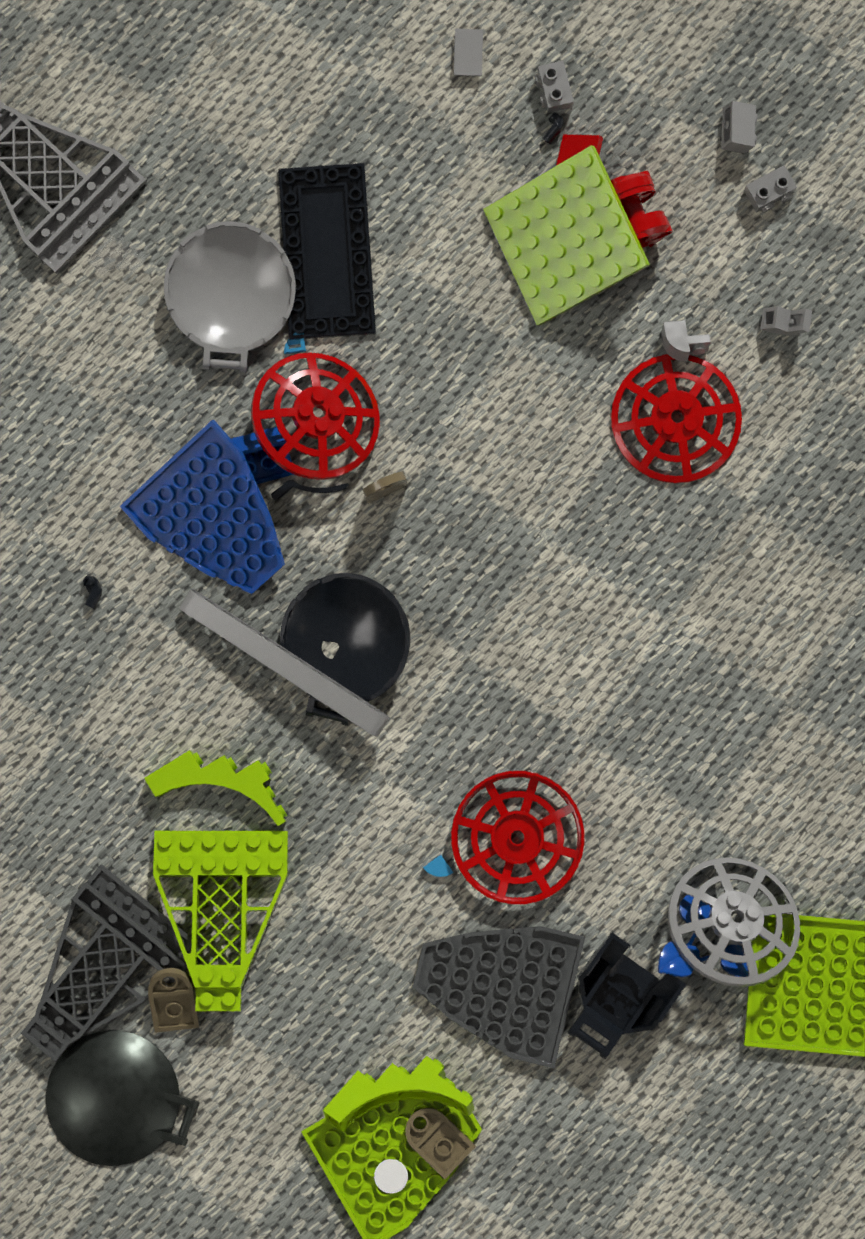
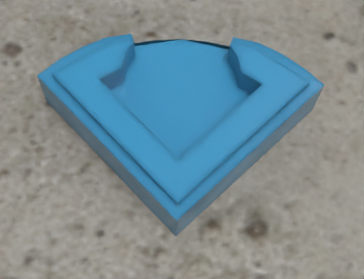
[284,330,306,354]
[423,855,454,877]

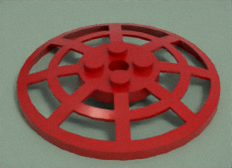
[251,352,380,480]
[611,354,742,483]
[451,771,585,904]

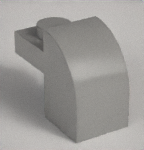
[760,306,812,336]
[661,320,711,362]

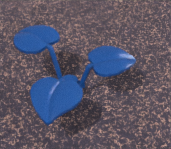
[658,894,749,977]

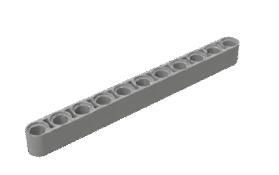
[179,589,390,737]

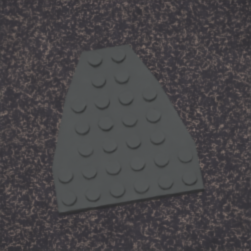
[413,926,585,1068]

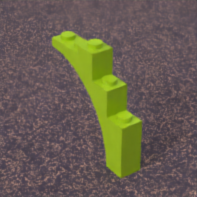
[144,750,287,826]
[323,1056,475,1132]

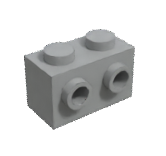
[534,61,574,113]
[721,101,758,154]
[744,165,797,213]

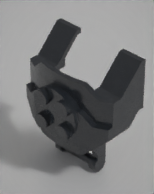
[567,932,687,1059]

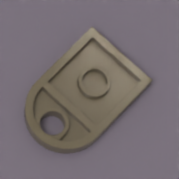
[363,472,407,504]
[148,968,199,1033]
[405,1108,476,1179]

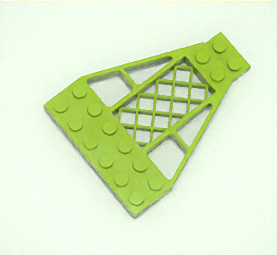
[153,831,288,1012]

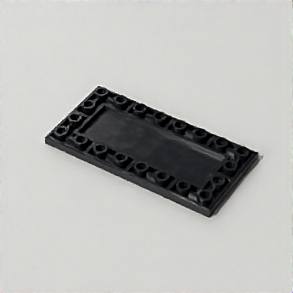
[278,163,376,340]

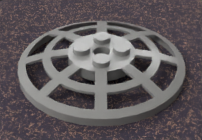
[668,858,800,987]

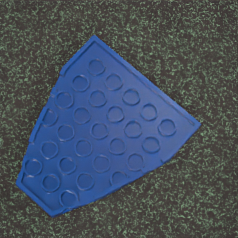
[120,420,285,594]

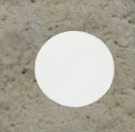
[374,1159,408,1193]

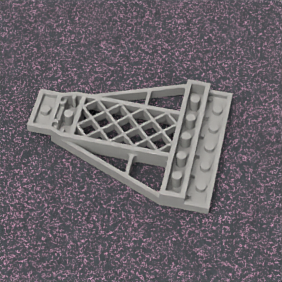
[0,101,147,274]

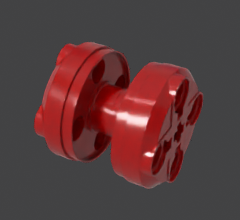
[611,171,673,248]

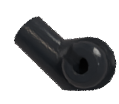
[542,112,564,145]
[83,575,102,609]

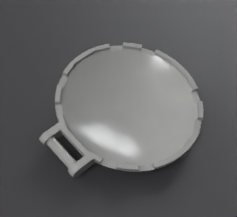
[164,221,296,372]

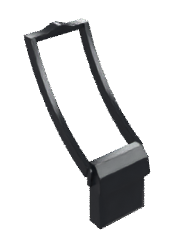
[271,480,350,501]

